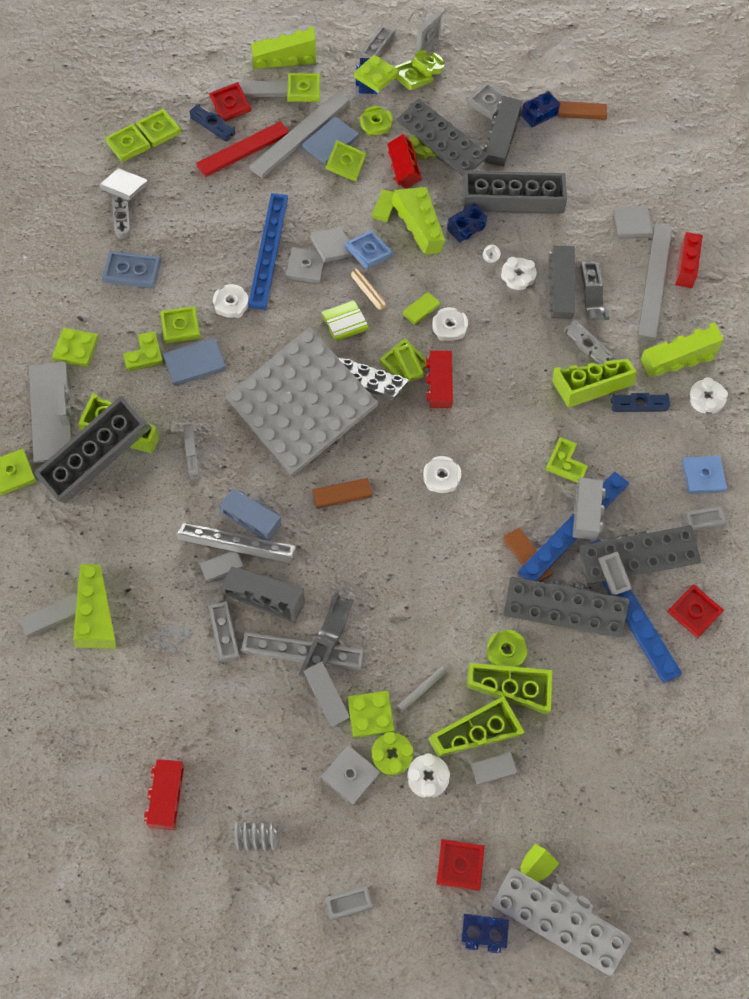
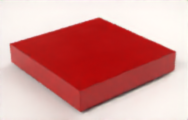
[209,82,251,122]
[667,584,724,638]
[436,839,485,891]

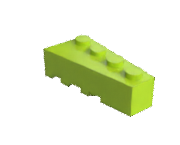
[251,26,316,69]
[391,187,445,255]
[640,322,724,377]
[552,359,637,408]
[78,392,159,454]
[73,564,116,649]
[466,663,553,715]
[428,696,525,757]

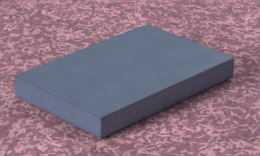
[302,117,359,165]
[102,251,161,289]
[163,338,226,386]

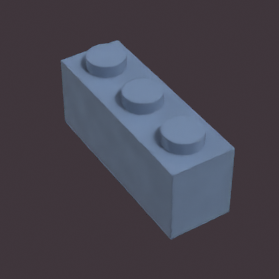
[219,489,282,541]

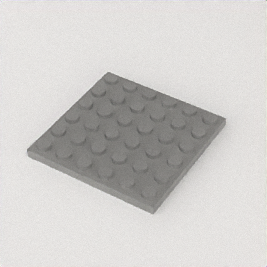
[225,327,379,477]

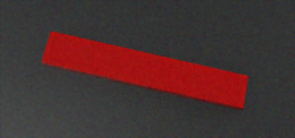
[196,121,289,177]

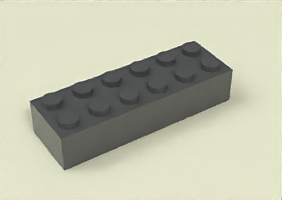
[463,171,567,213]
[34,396,152,503]

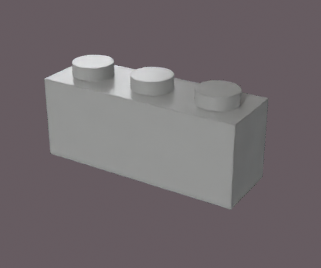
[573,478,606,541]

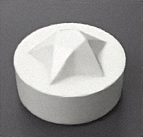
[483,245,501,263]

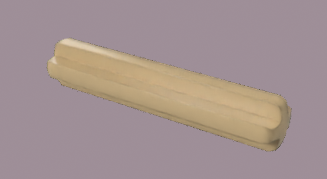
[351,269,386,310]

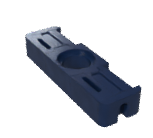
[189,104,236,141]
[611,393,670,412]

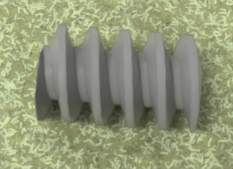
[234,822,280,851]

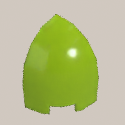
[520,844,559,882]

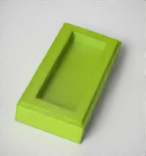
[372,189,394,222]
[402,292,440,325]
[393,343,425,382]

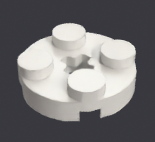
[501,257,537,290]
[213,284,249,318]
[432,307,468,341]
[689,377,728,414]
[423,456,461,493]
[407,753,450,798]

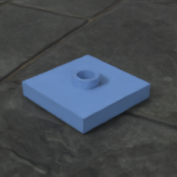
[345,230,393,269]
[682,456,727,494]

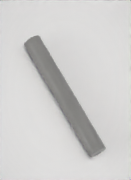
[397,666,447,712]

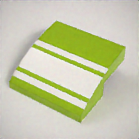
[321,300,369,341]

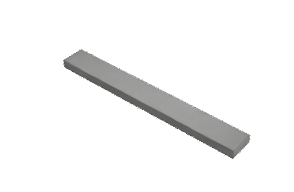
[249,92,349,178]
[637,224,672,341]

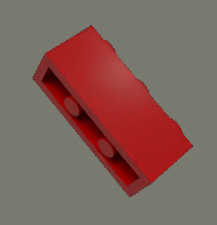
[387,134,422,189]
[675,232,703,288]
[426,350,453,408]
[144,759,185,830]

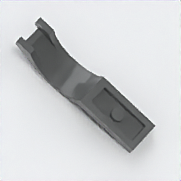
[580,261,610,320]
[299,592,354,679]

